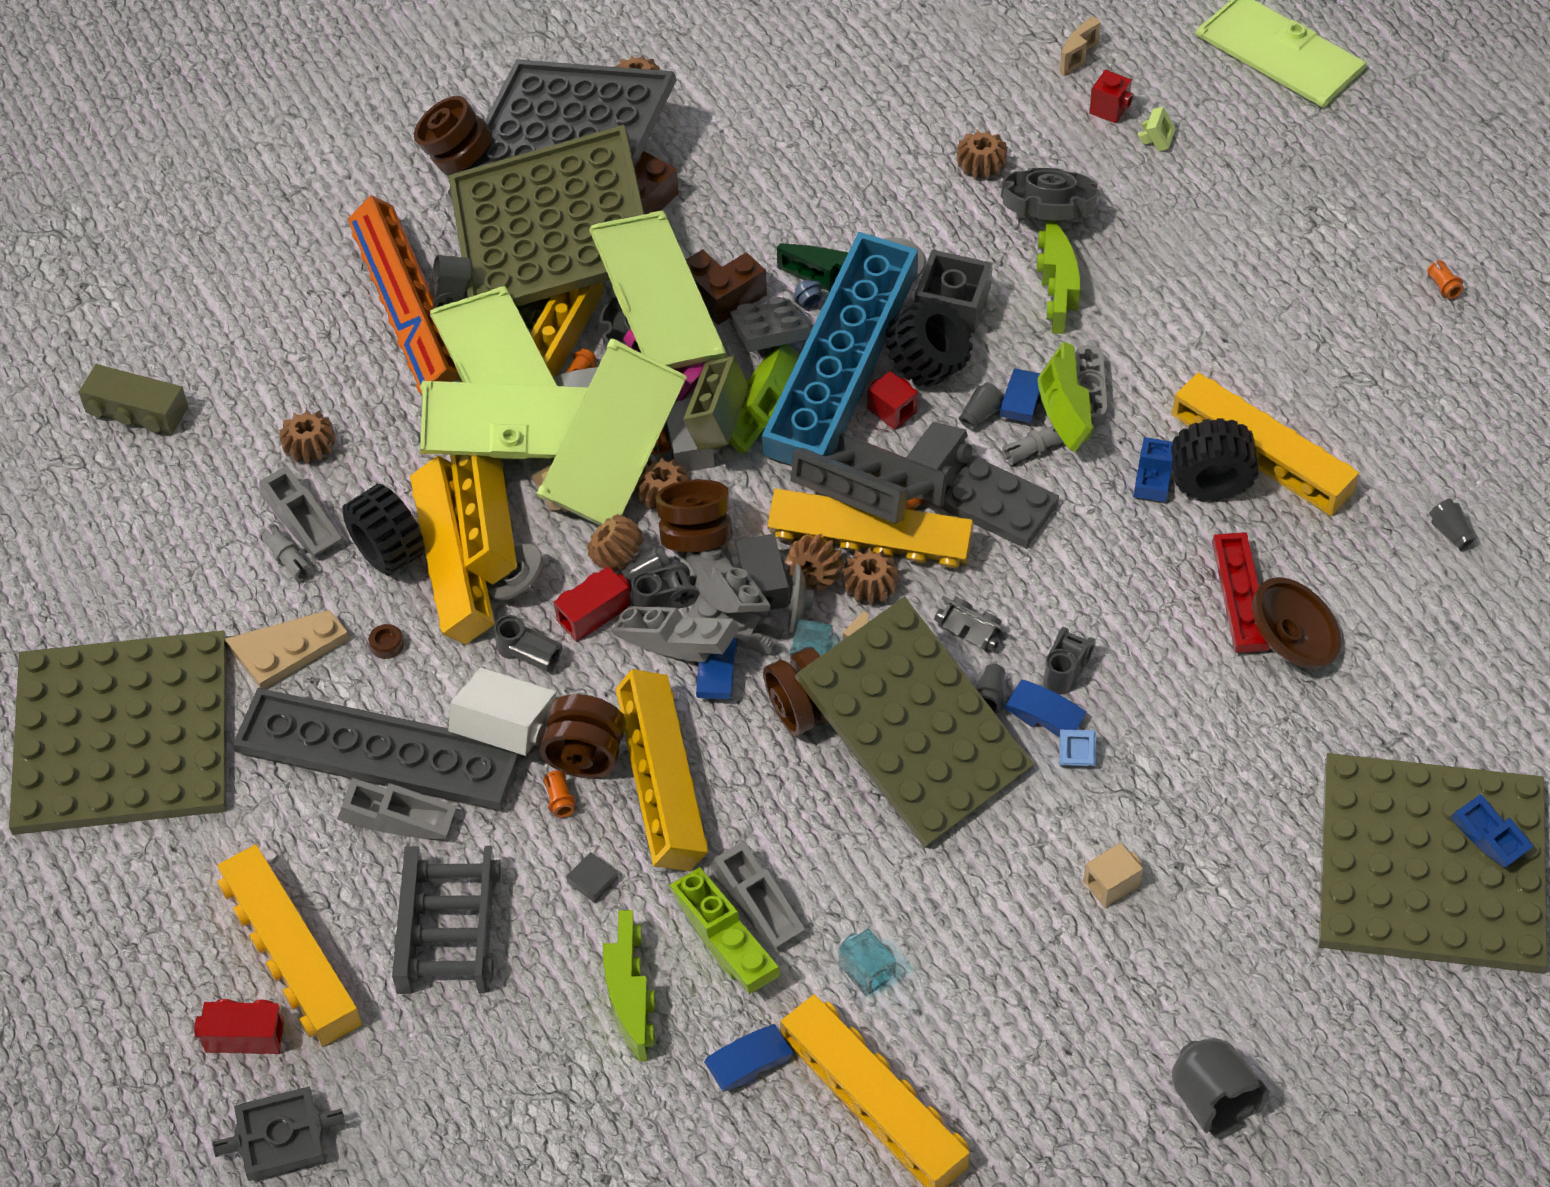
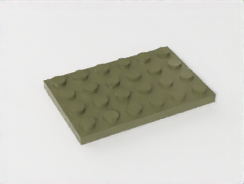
[794,596,1034,848]

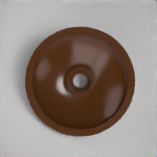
[1252,577,1341,669]

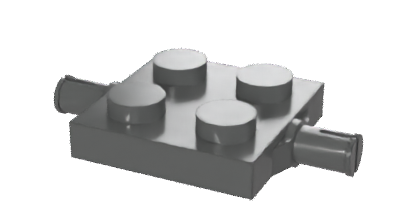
[212,1086,345,1181]

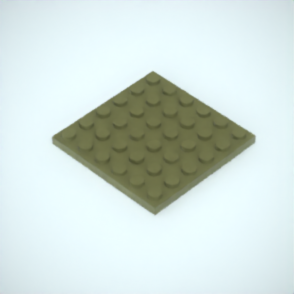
[448,125,645,307]
[9,630,227,835]
[1318,753,1547,974]

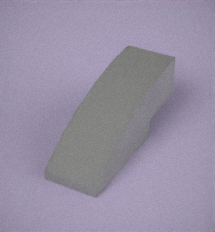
[259,465,342,557]
[337,777,456,839]
[710,841,806,949]

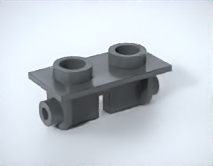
[934,596,1007,651]

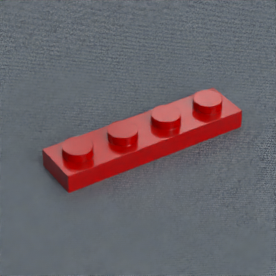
[1212,532,1270,653]

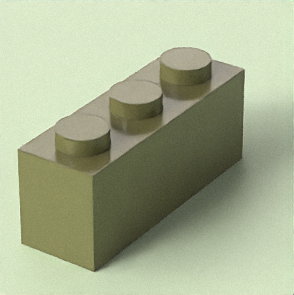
[683,356,749,451]
[78,364,189,435]

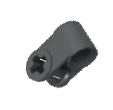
[429,255,471,309]
[631,563,699,608]
[1043,626,1096,694]

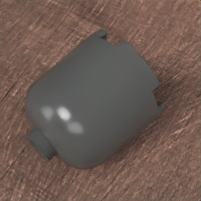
[1172,1038,1270,1138]

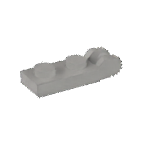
[686,595,785,655]

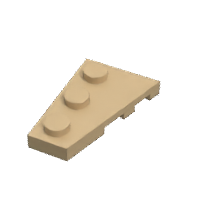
[225,610,350,689]

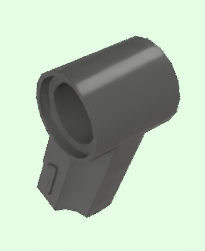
[494,615,563,672]

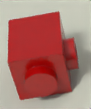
[1089,69,1134,124]
[867,371,918,430]

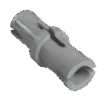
[1002,425,1063,465]
[259,524,313,582]

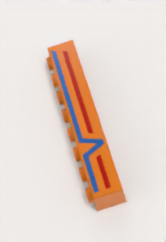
[347,195,463,395]

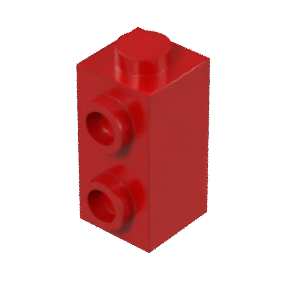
[554,566,631,642]
[194,999,285,1054]

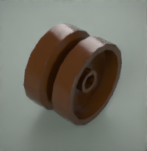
[413,96,492,174]
[655,479,733,552]
[763,647,828,737]
[539,694,626,778]

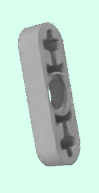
[1075,345,1107,427]

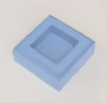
[1059,729,1096,766]

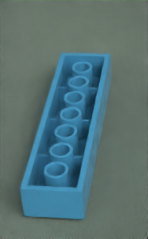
[762,232,918,465]

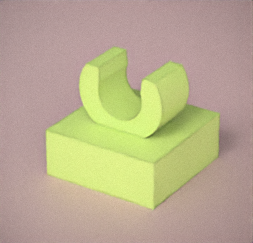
[1138,107,1176,151]

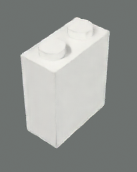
[448,667,557,756]

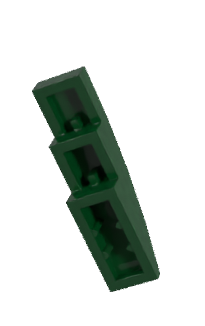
[777,243,848,292]

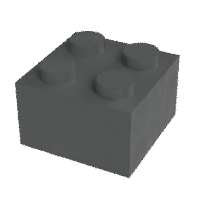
[914,250,992,333]

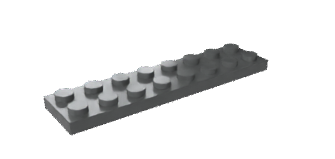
[232,688,521,810]

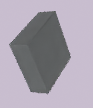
[566,852,618,903]

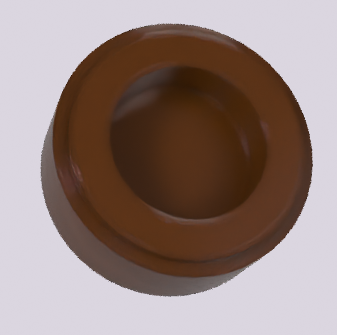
[368,624,404,659]

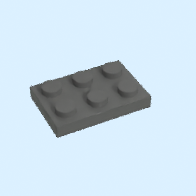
[729,297,810,352]
[939,455,1059,549]

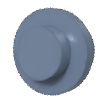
[793,280,823,308]

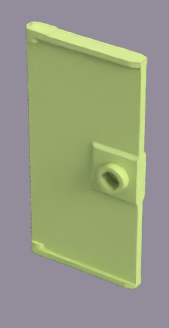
[1195,0,1367,108]
[589,211,727,369]
[430,286,557,386]
[536,339,687,526]
[420,381,588,459]

